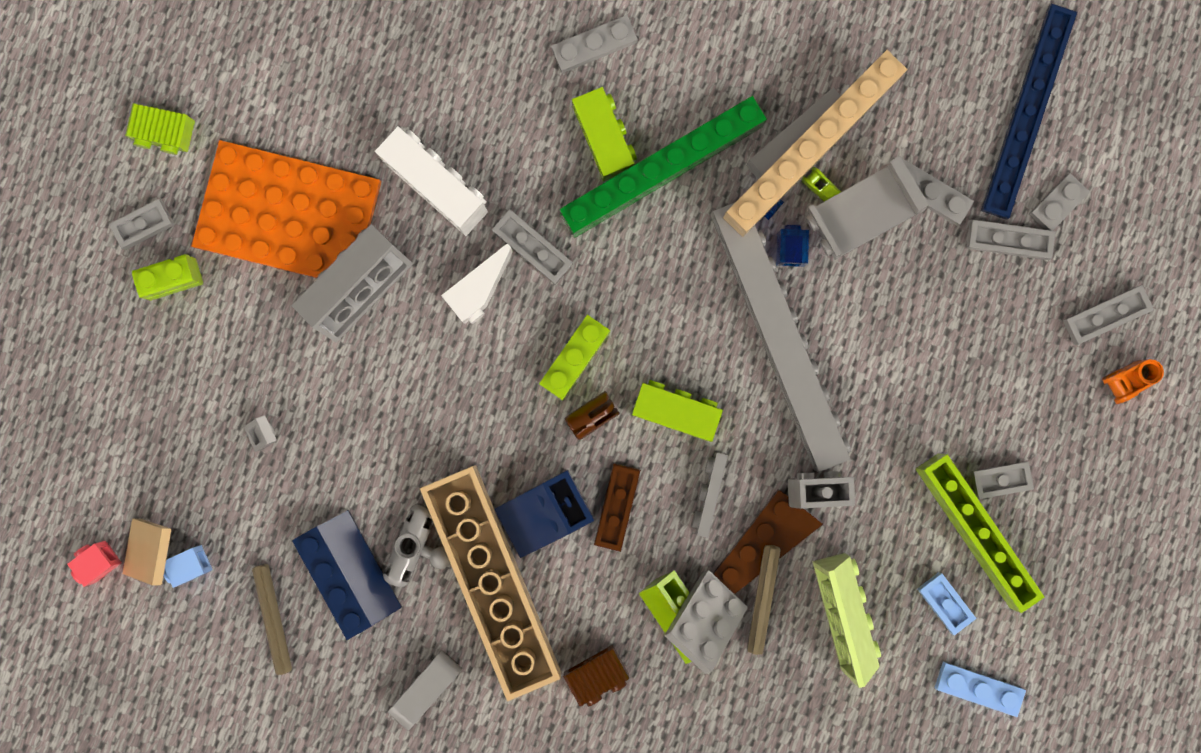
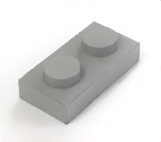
[1029,173,1090,231]
[109,199,175,250]
[970,461,1034,499]

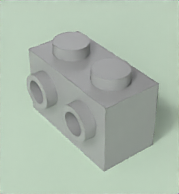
[788,471,855,509]

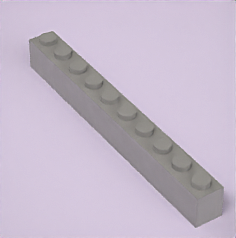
[711,203,851,472]

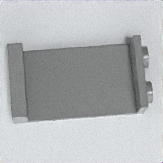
[806,156,929,260]

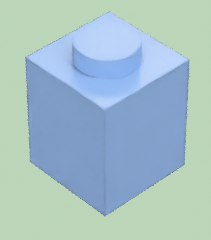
[163,545,213,588]

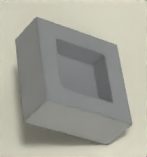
[244,415,277,452]

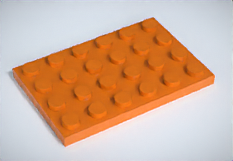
[191,140,382,278]

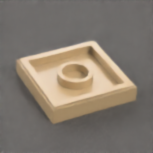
[122,519,171,585]

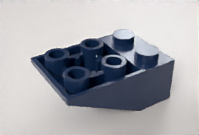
[495,469,594,558]

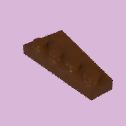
[713,489,823,594]

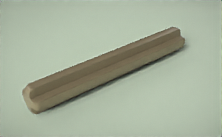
[747,545,781,655]
[252,564,292,675]

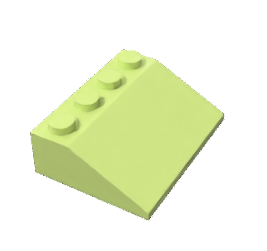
[812,553,881,688]

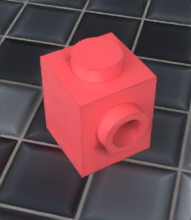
[67,541,122,587]

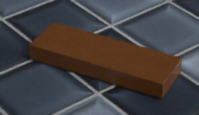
[594,463,641,552]

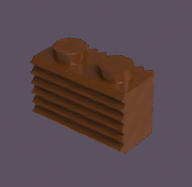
[563,644,629,707]

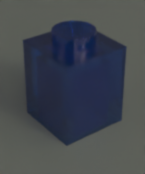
[776,225,809,267]

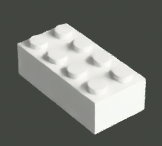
[375,126,488,236]

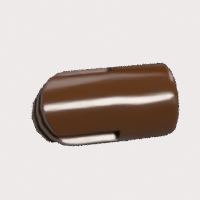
[564,391,620,440]

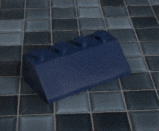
[292,510,402,640]

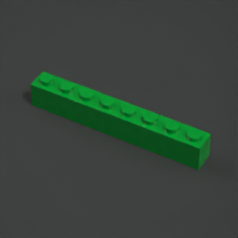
[559,96,767,238]

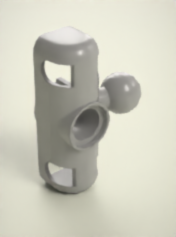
[383,504,450,587]

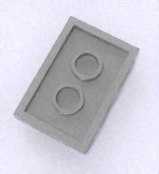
[664,570,748,674]

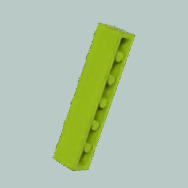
[915,453,1045,613]

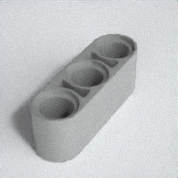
[387,650,462,731]

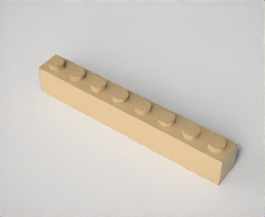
[723,50,908,237]

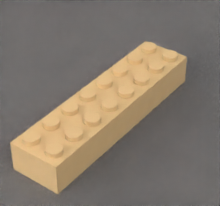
[420,465,561,702]

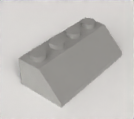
[291,224,413,343]

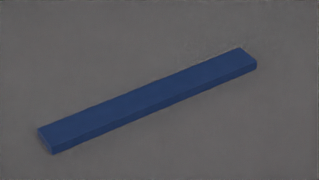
[981,3,1077,220]

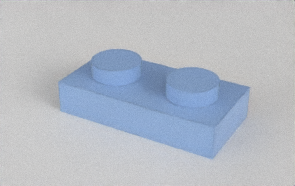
[917,572,977,636]

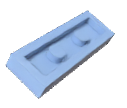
[935,661,1026,717]

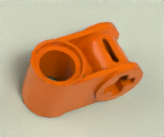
[1102,359,1164,404]

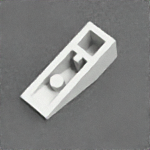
[441,243,513,324]

